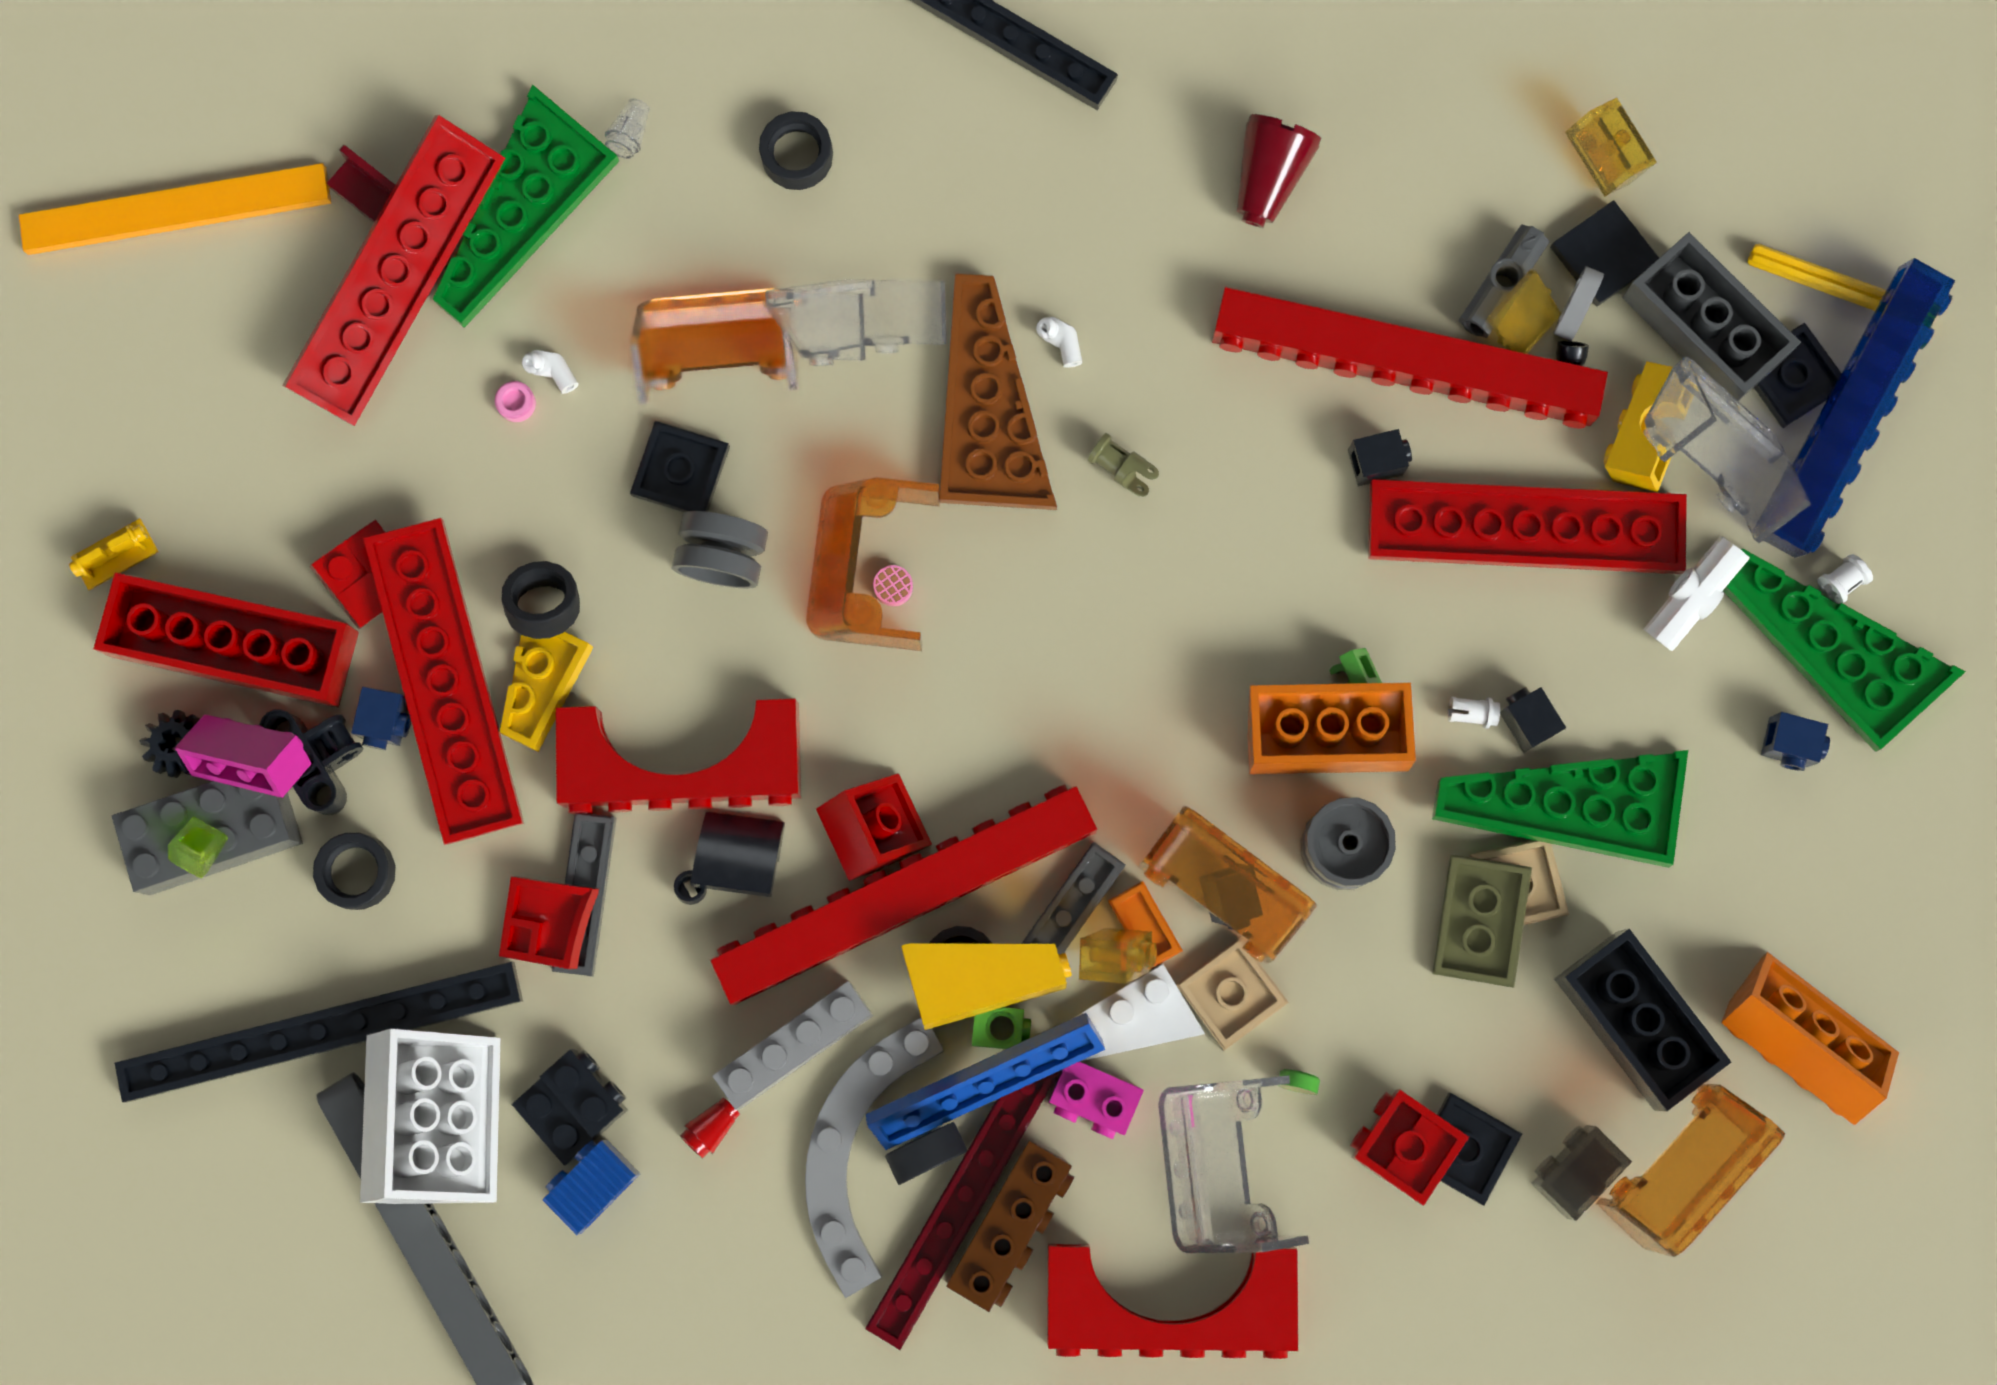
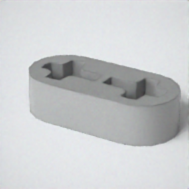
[1553,266,1604,342]

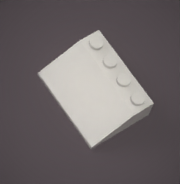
[360,1029,501,1204]

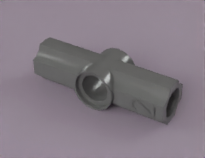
[1459,224,1550,338]

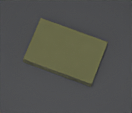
[1432,855,1532,988]

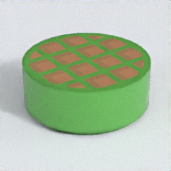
[1277,1069,1320,1095]

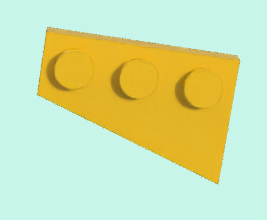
[500,632,593,752]

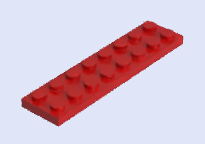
[282,115,505,426]
[1368,479,1687,574]
[363,518,524,845]

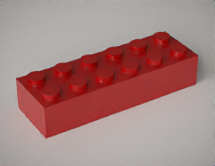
[93,572,359,708]

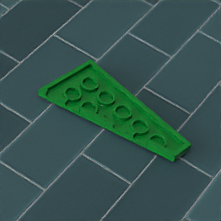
[433,84,619,328]
[1723,548,1966,752]
[1432,750,1689,868]

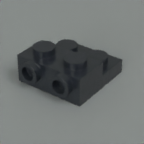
[511,1049,628,1166]

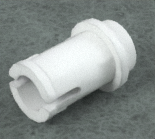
[1448,696,1500,729]

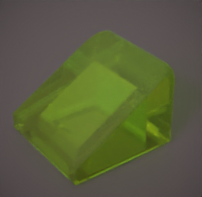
[168,816,228,879]

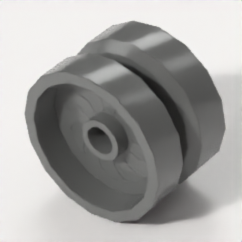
[671,511,768,589]
[1300,798,1396,890]

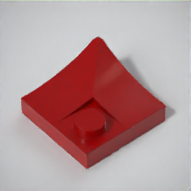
[309,519,385,630]
[499,876,599,969]

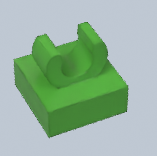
[1329,648,1382,684]

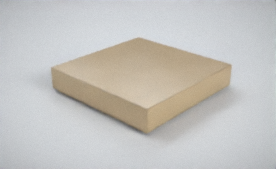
[1469,840,1569,925]
[1176,937,1289,1051]

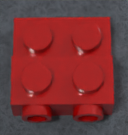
[1350,1089,1469,1206]

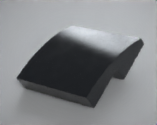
[690,812,785,897]

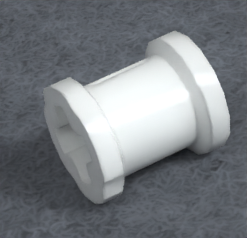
[1817,554,1873,604]

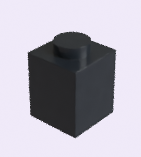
[1348,429,1412,486]
[1500,687,1566,753]

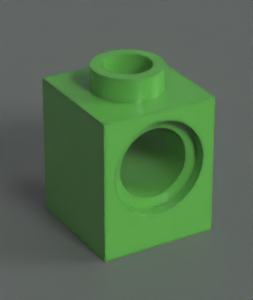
[972,1007,1031,1049]

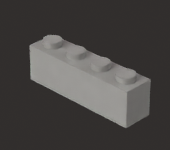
[713,981,874,1110]

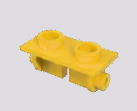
[69,518,159,591]

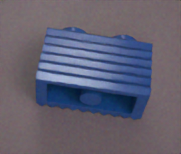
[543,1139,640,1236]

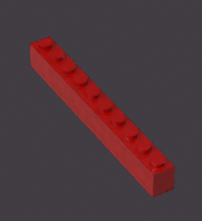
[1212,287,1608,429]
[710,784,1098,1006]

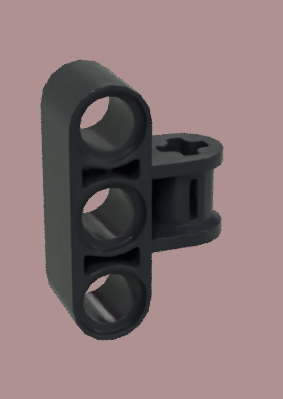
[259,709,364,815]

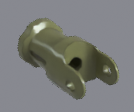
[1087,433,1159,497]

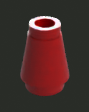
[680,1097,740,1159]

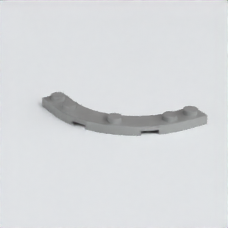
[805,1017,944,1298]

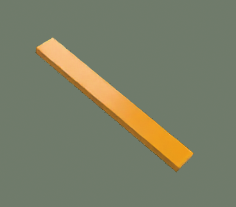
[19,163,332,255]

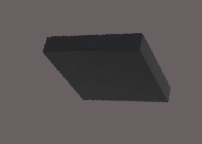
[1550,200,1659,307]
[1754,322,1850,428]
[630,421,730,512]
[1437,1093,1522,1206]

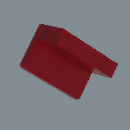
[326,145,395,223]

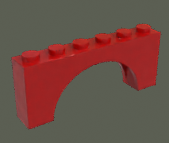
[556,698,801,814]
[1047,1244,1298,1359]

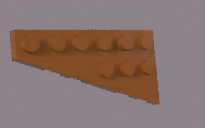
[940,274,1057,510]

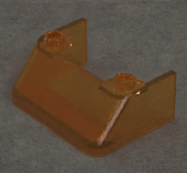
[630,288,798,404]
[806,477,940,651]
[1139,806,1317,964]
[1596,1084,1785,1257]

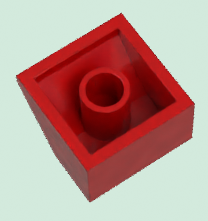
[816,773,932,881]

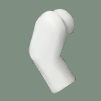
[1036,317,1082,368]
[522,350,579,394]

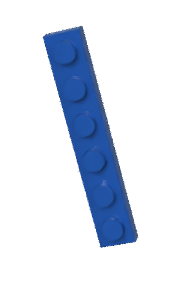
[865,1013,1105,1150]

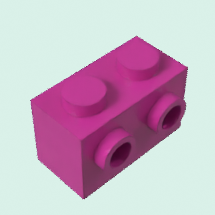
[1049,1062,1144,1139]

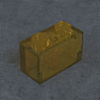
[1565,97,1657,197]
[1079,928,1157,984]

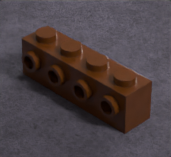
[946,1140,1074,1312]

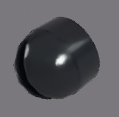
[1556,341,1589,366]
[674,870,707,905]

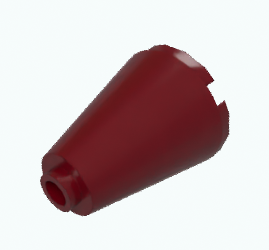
[1237,114,1321,228]

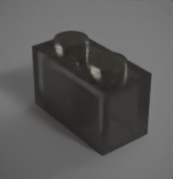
[1531,1125,1632,1221]

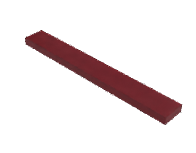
[865,1071,1060,1350]

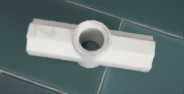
[1643,536,1750,651]

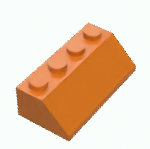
[1247,682,1416,774]
[1721,952,1899,1125]

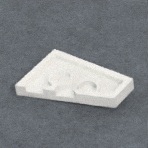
[1070,964,1205,1061]

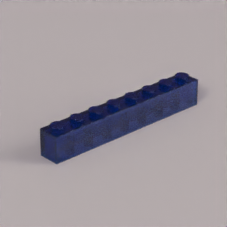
[1754,258,1955,558]

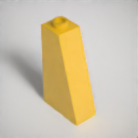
[901,943,1072,1030]

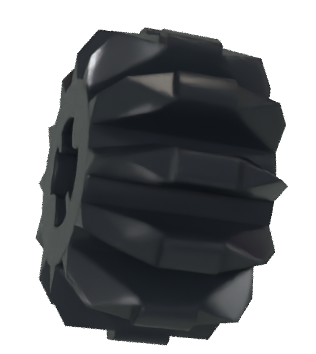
[139,710,200,778]

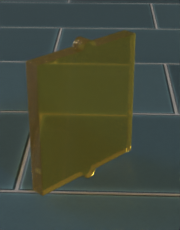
[1487,269,1561,354]

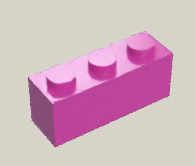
[175,714,312,798]

